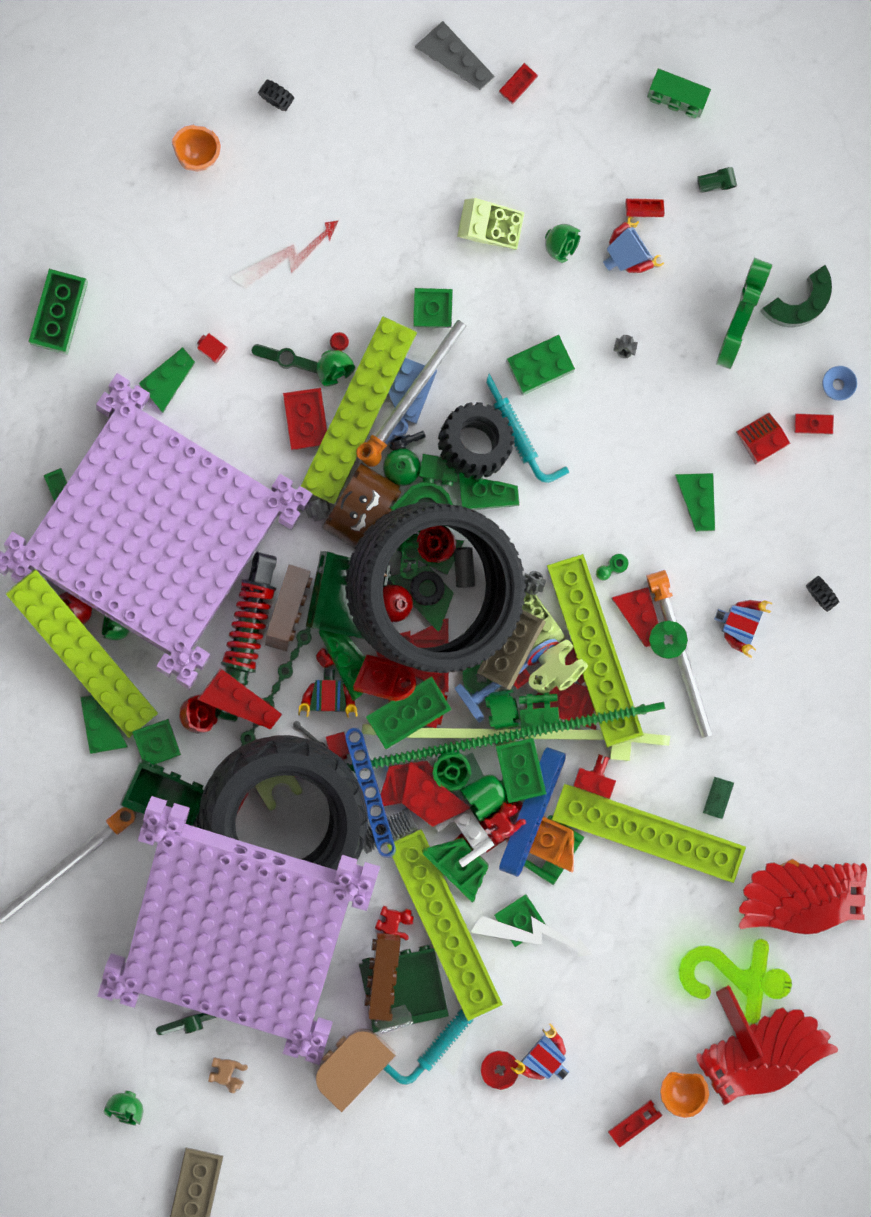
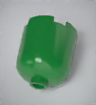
[460,775,508,822]

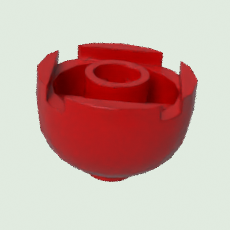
[417,525,456,563]
[383,584,413,623]
[59,592,92,625]
[179,695,218,734]

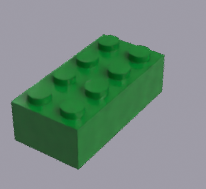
[28,268,88,355]

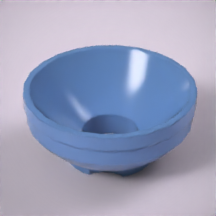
[822,366,857,401]

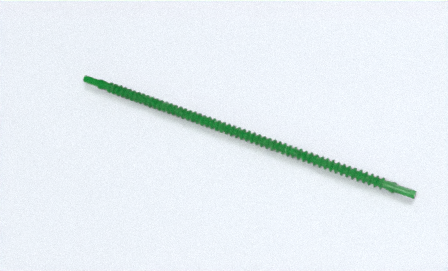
[346,702,666,773]

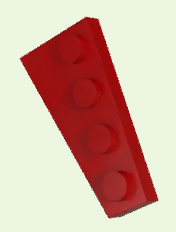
[197,668,282,730]

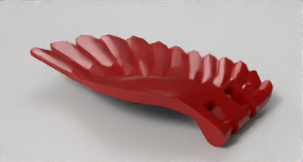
[738,862,867,934]
[696,1007,838,1106]

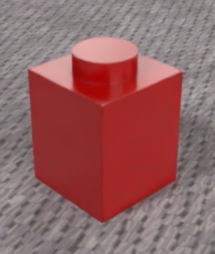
[197,333,228,364]
[326,732,350,760]

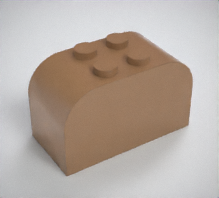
[316,1029,396,1112]

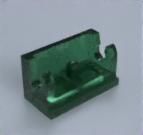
[703,777,734,819]

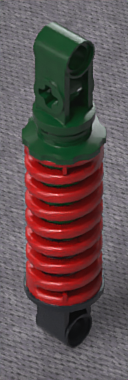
[215,552,277,722]

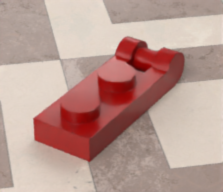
[608,1100,663,1148]

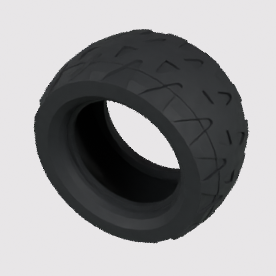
[198,735,368,870]

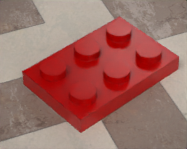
[283,388,327,450]

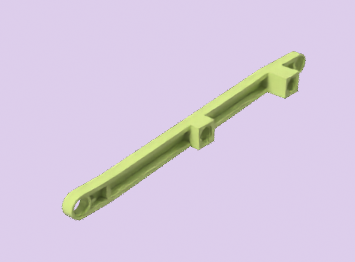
[362,724,670,761]

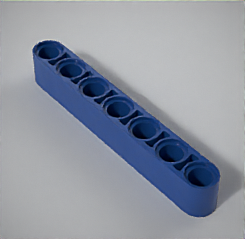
[345,728,396,858]
[499,747,566,877]

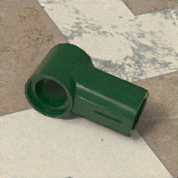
[697,167,737,193]

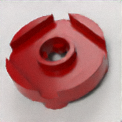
[481,1050,518,1090]

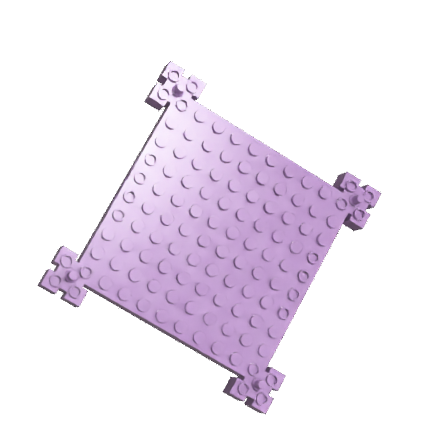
[0,373,312,690]
[98,796,380,1065]

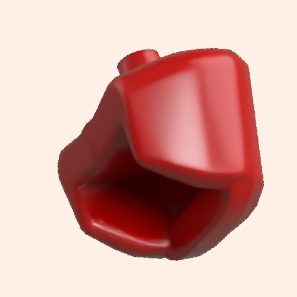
[316,648,334,668]

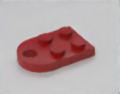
[353,654,416,701]

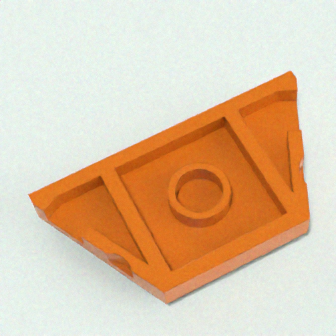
[506,817,574,873]

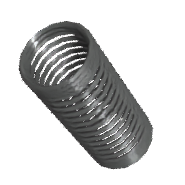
[363,808,418,854]

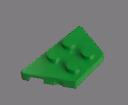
[389,565,454,632]
[422,838,489,903]

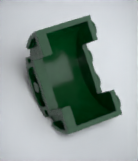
[120,759,204,826]

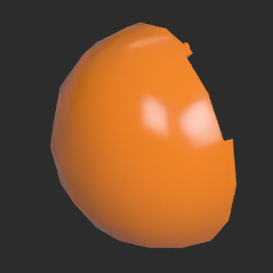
[172,124,221,172]
[660,1072,709,1118]

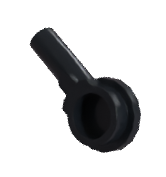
[389,431,426,450]

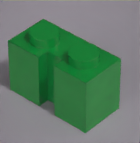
[419,454,458,486]

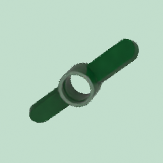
[251,344,318,373]
[156,1013,217,1035]

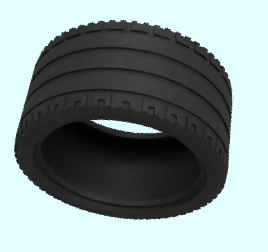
[345,502,526,673]

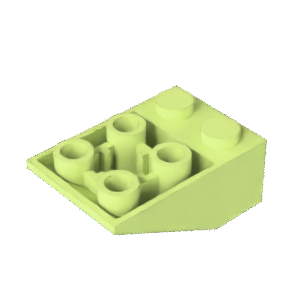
[457,198,524,250]
[522,592,566,652]

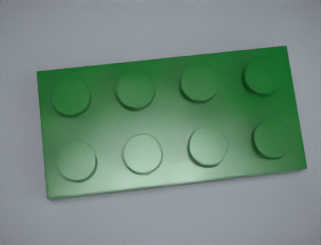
[366,677,452,750]

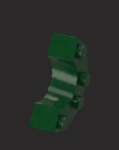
[760,265,832,327]

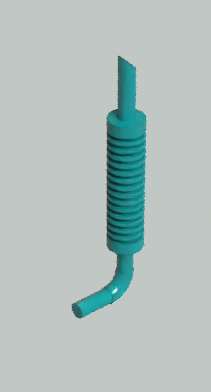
[486,373,569,483]
[383,1009,474,1085]

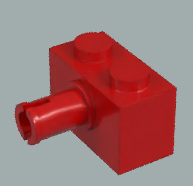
[573,754,616,799]

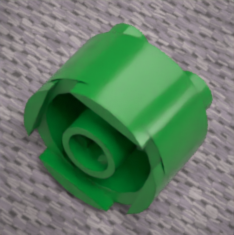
[485,689,520,731]

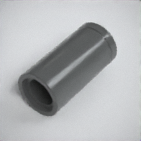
[454,547,475,588]

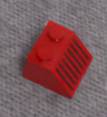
[736,413,791,465]

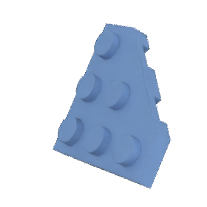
[388,358,437,424]

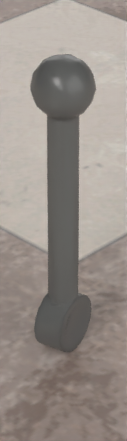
[293,721,326,746]

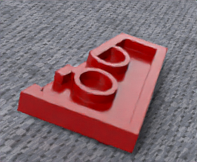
[611,587,658,648]

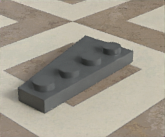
[415,21,495,90]

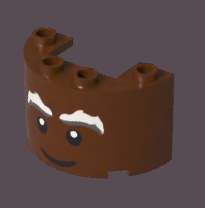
[321,463,401,548]

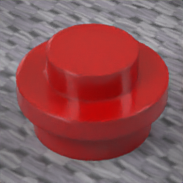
[330,332,349,351]

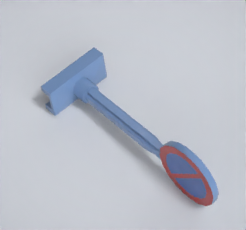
[454,639,559,723]

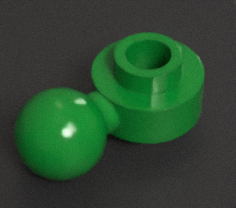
[596,554,629,581]

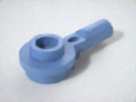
[385,418,408,445]

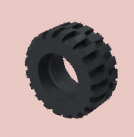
[438,402,514,479]

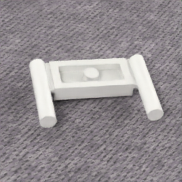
[435,809,494,867]

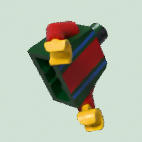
[298,669,358,718]

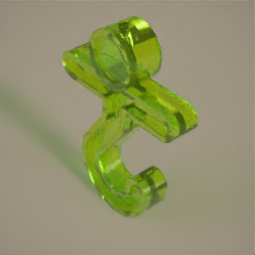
[678,938,792,1024]

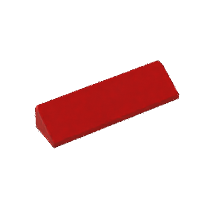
[716,985,763,1062]

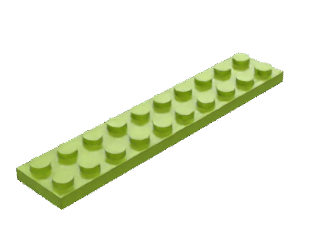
[301,316,417,505]
[547,554,644,747]
[5,568,158,738]
[552,784,746,883]
[387,829,503,1021]

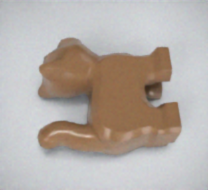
[208,1057,248,1093]

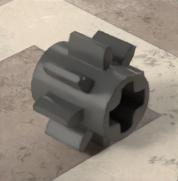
[613,335,638,358]
[306,499,331,522]
[524,571,546,595]

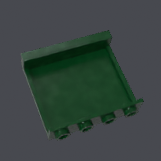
[305,551,391,639]
[359,945,449,1033]

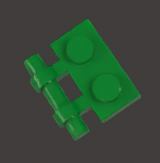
[519,692,559,729]

